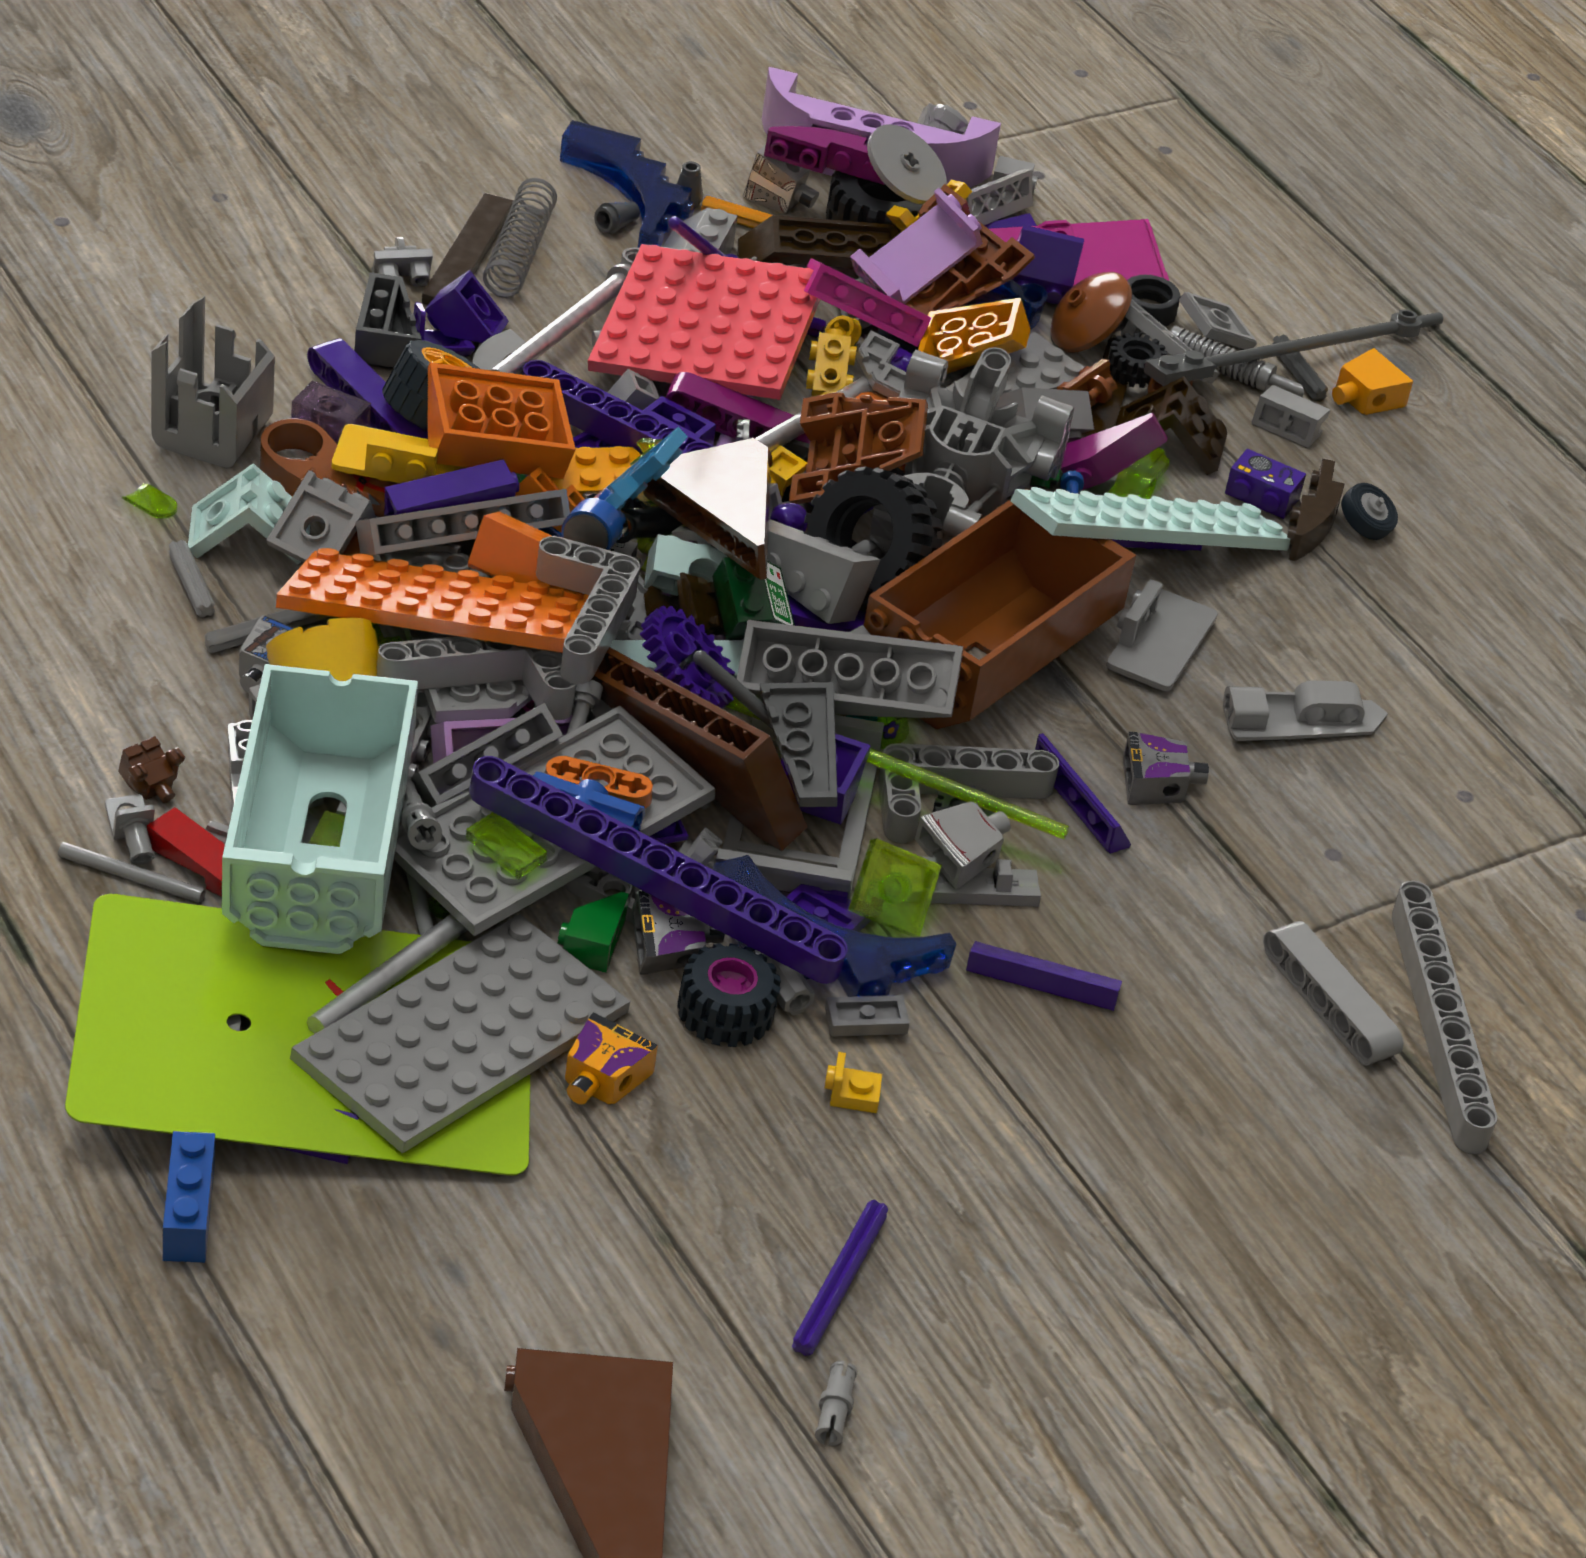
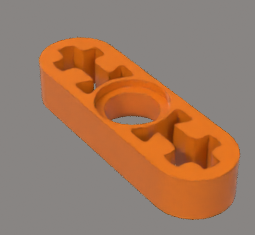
[546,756,653,809]

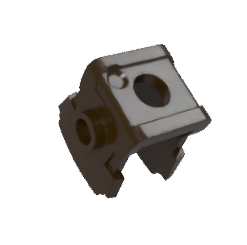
[644,572,725,636]

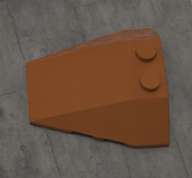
[905,184,1035,316]
[789,392,928,504]

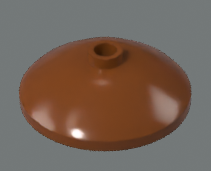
[1050,272,1132,353]

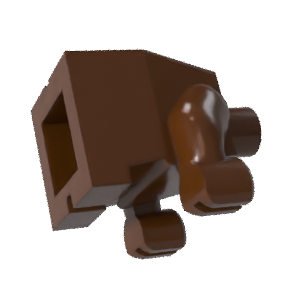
[118,736,185,803]

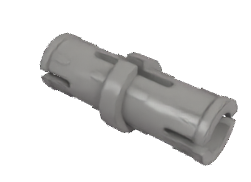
[815,1361,857,1446]

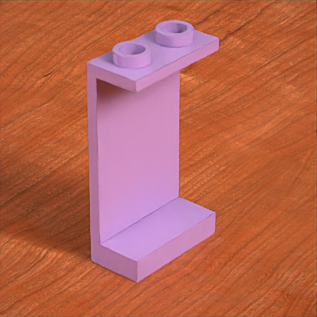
[850,188,983,304]

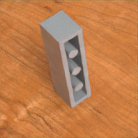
[411,703,563,808]

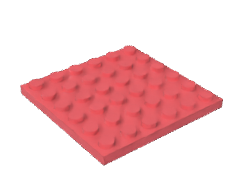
[588,244,821,400]

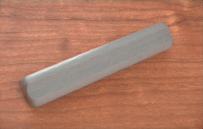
[169,540,215,618]

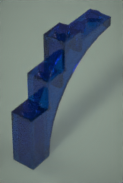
[560,120,695,248]
[713,855,956,997]

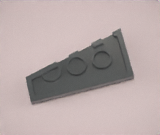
[760,682,837,807]

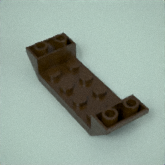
[737,215,901,269]

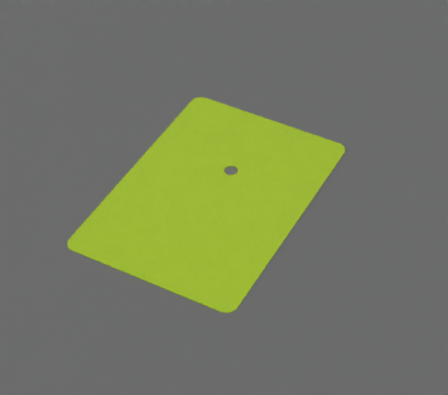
[65,894,530,1176]

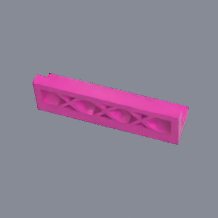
[804,258,932,347]

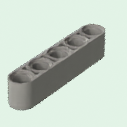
[1263,921,1404,1066]

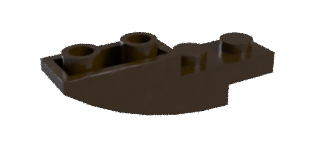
[1287,458,1345,561]

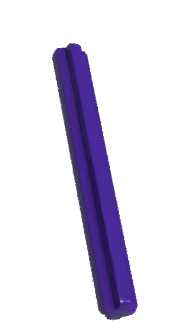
[792,1200,888,1356]

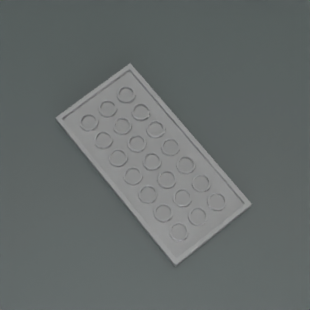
[394,705,715,936]
[290,914,631,1154]

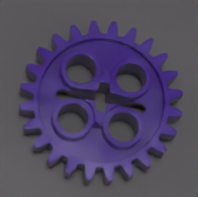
[640,606,735,709]

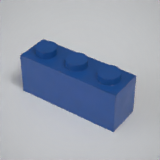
[163,1131,215,1263]

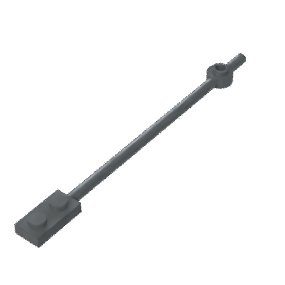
[1144,309,1443,386]

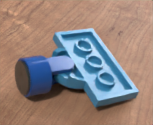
[562,427,688,550]

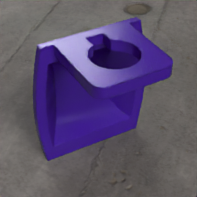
[413,302,475,357]

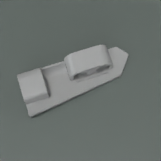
[1223,680,1388,741]

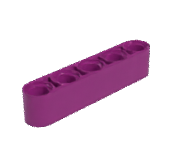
[666,372,810,444]

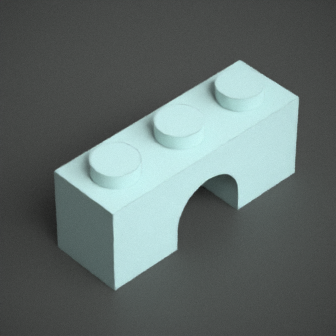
[644,534,728,596]

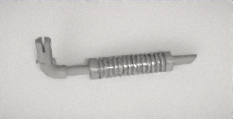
[1102,317,1304,397]

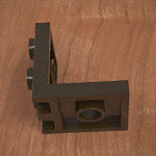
[1115,377,1227,475]

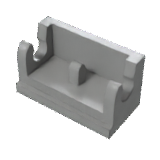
[1251,385,1331,448]

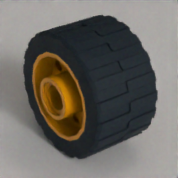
[382,340,480,431]

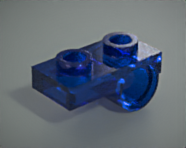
[982,280,1048,329]

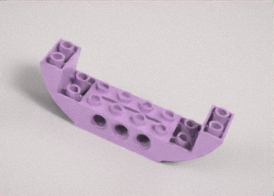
[762,67,1001,188]

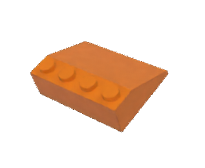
[428,362,576,479]

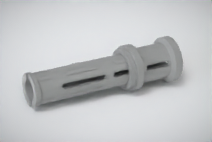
[401,777,442,850]

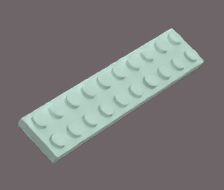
[1011,487,1290,551]

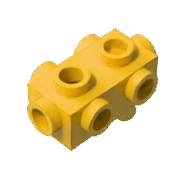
[806,328,857,397]

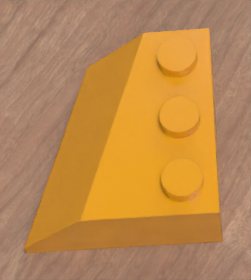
[918,298,1031,374]

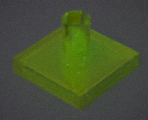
[848,838,942,937]

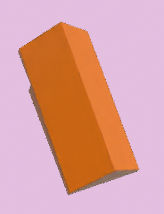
[468,511,563,589]

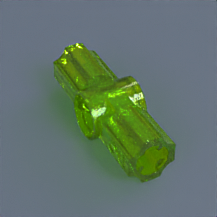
[1108,448,1170,499]

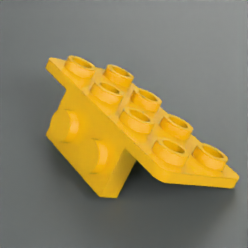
[331,424,468,483]

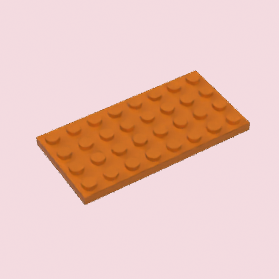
[276,548,589,653]

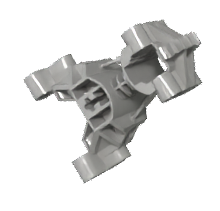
[869,347,1074,557]

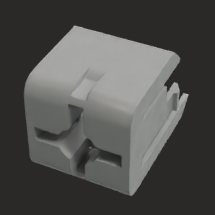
[151,296,275,468]

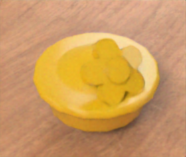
[825,315,862,346]

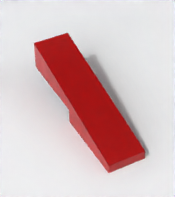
[147,807,225,897]

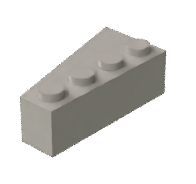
[767,519,881,624]

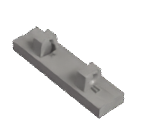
[1120,299,1220,383]
[887,857,1041,907]

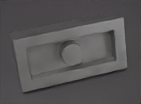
[825,995,910,1037]

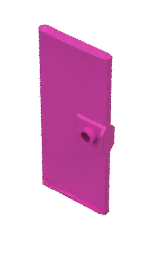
[975,219,1169,303]

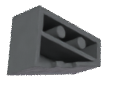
[354,272,422,367]

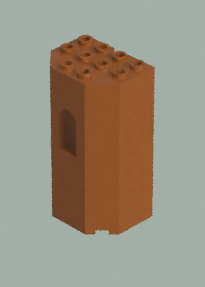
[864,488,1136,729]

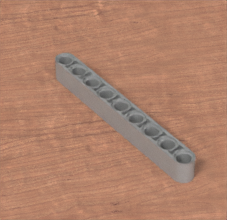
[1392,880,1497,1154]

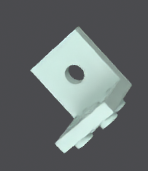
[188,464,310,565]

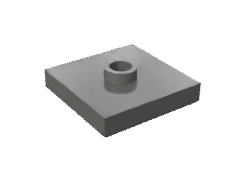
[1179,292,1257,349]

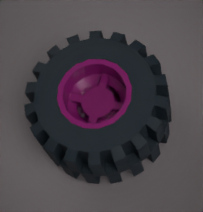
[677,943,781,1047]

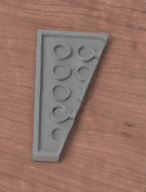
[945,331,1084,394]

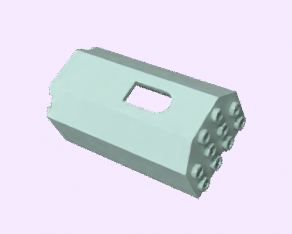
[222,664,418,954]

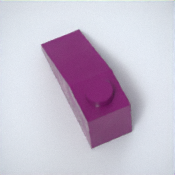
[1061,413,1167,491]

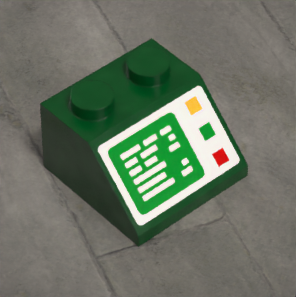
[712,557,795,640]

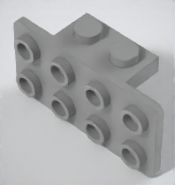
[1106,579,1218,691]

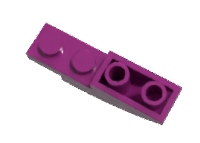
[764,126,885,185]

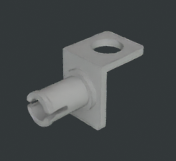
[105,794,155,865]

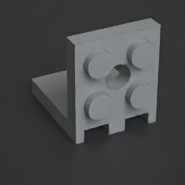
[266,470,376,563]

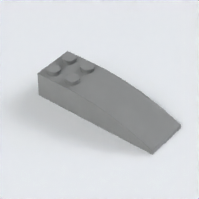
[737,620,964,718]

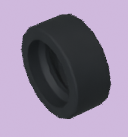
[1127,275,1181,327]

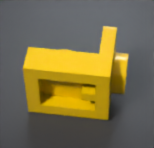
[770,445,808,500]
[824,1052,882,1113]

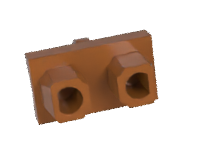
[1057,359,1118,407]

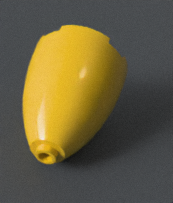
[266,618,379,681]

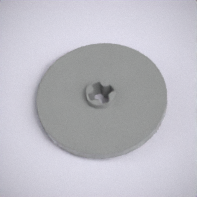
[867,124,947,204]

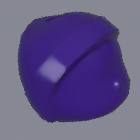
[770,503,808,532]

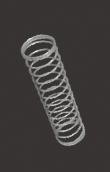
[483,178,557,297]

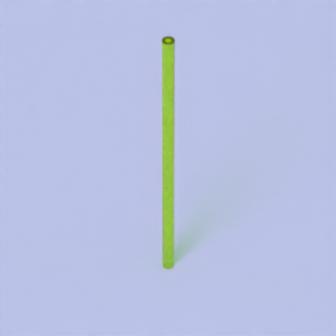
[727,697,1069,840]

